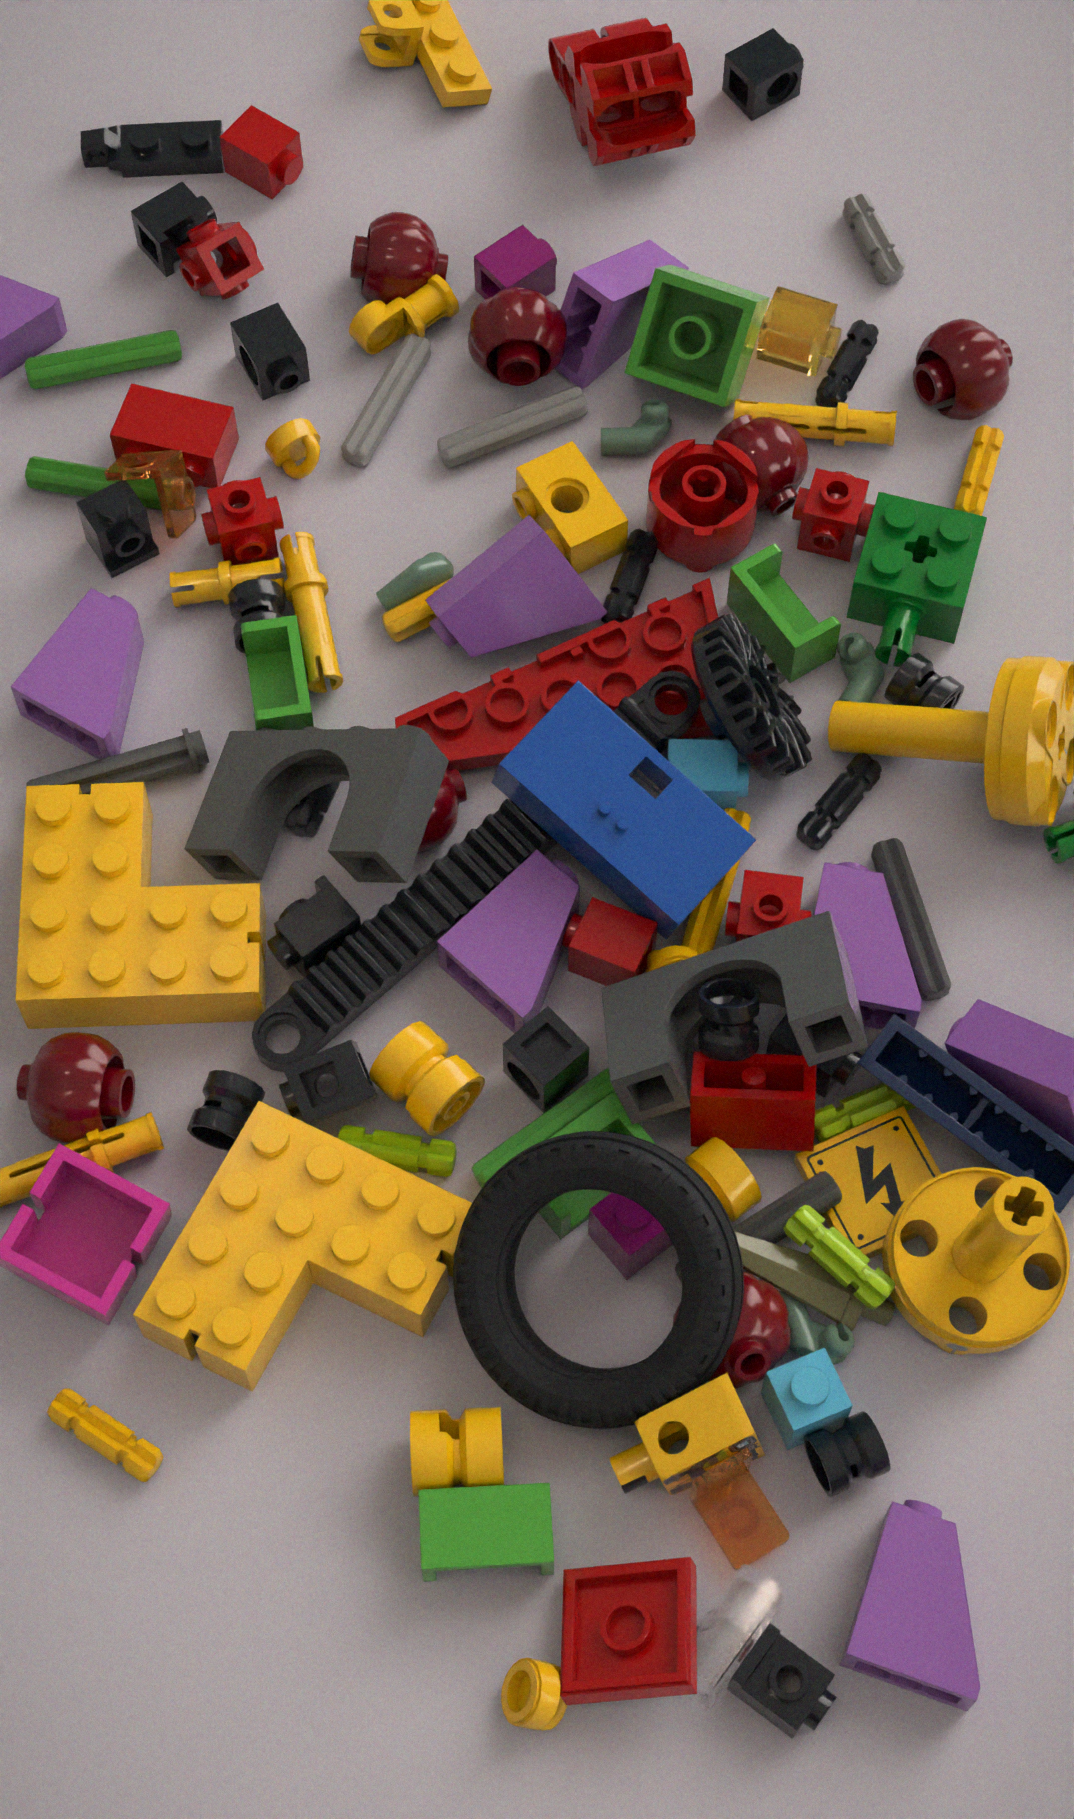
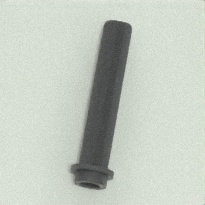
[26,728,210,794]

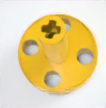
[828,656,1074,827]
[881,1167,1070,1355]

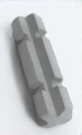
[842,193,905,285]

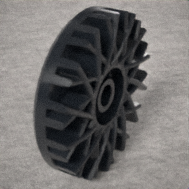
[691,613,812,781]

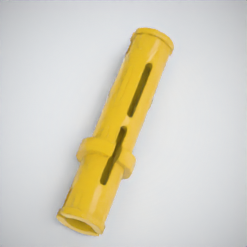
[733,399,897,446]
[279,532,343,693]
[0,1112,165,1208]

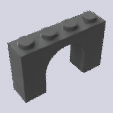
[184,725,449,883]
[601,911,868,1125]

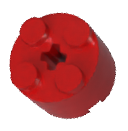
[646,439,759,573]

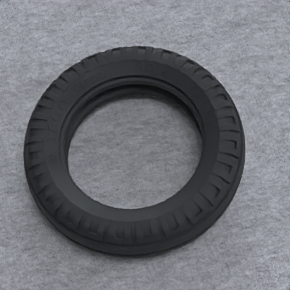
[453,1131,744,1429]

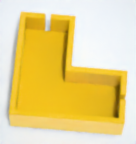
[15,782,266,1029]
[133,1101,472,1392]

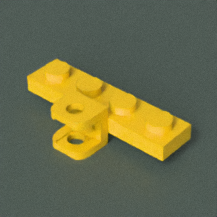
[358,0,492,107]

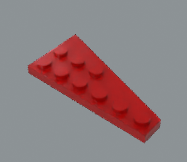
[395,577,719,771]

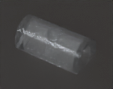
[685,1564,784,1711]

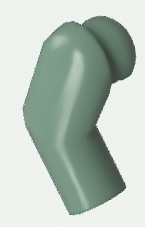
[601,399,672,455]
[376,552,454,611]
[837,633,884,703]
[779,1291,855,1365]

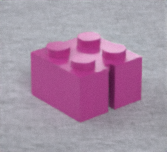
[0,1143,172,1326]

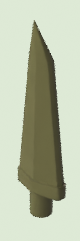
[735,1231,895,1331]

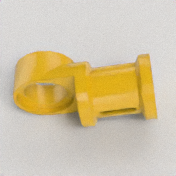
[349,274,459,355]

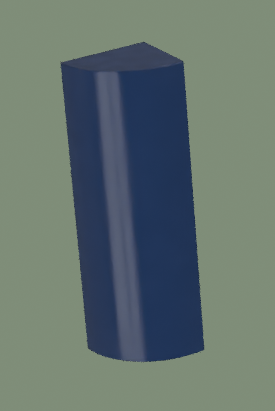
[857,1014,1074,1214]

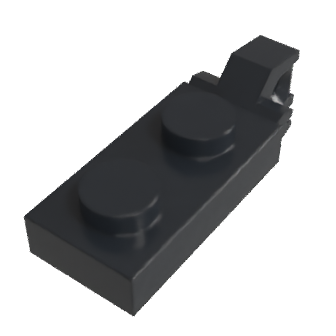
[81,120,224,178]

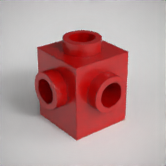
[176,218,264,300]
[792,468,875,562]
[201,477,284,565]
[724,870,811,942]

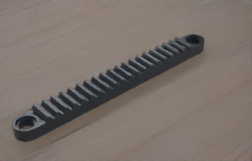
[252,671,701,1072]

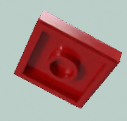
[560,1557,697,1705]

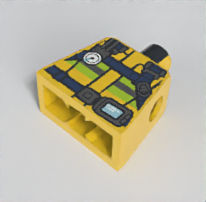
[609,1373,765,1495]

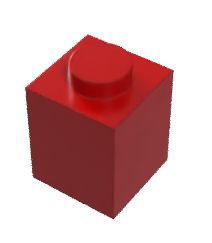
[219,105,304,200]
[562,897,658,986]

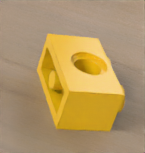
[512,441,628,574]

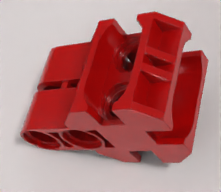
[548,17,696,166]

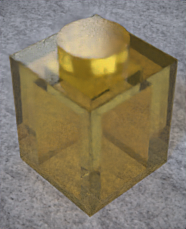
[756,286,842,377]

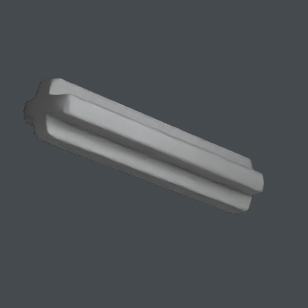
[341,333,431,467]
[437,385,588,468]

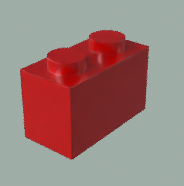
[110,383,239,488]
[690,1051,817,1152]

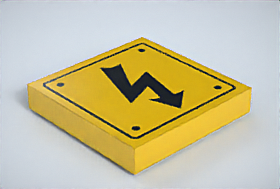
[794,1106,942,1259]

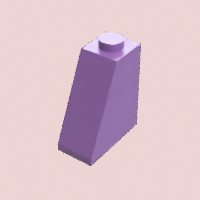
[555,239,689,389]
[0,275,67,379]
[425,515,608,658]
[11,588,144,760]
[437,850,580,1034]
[814,862,922,1030]
[944,999,1074,1146]
[839,1500,980,1711]

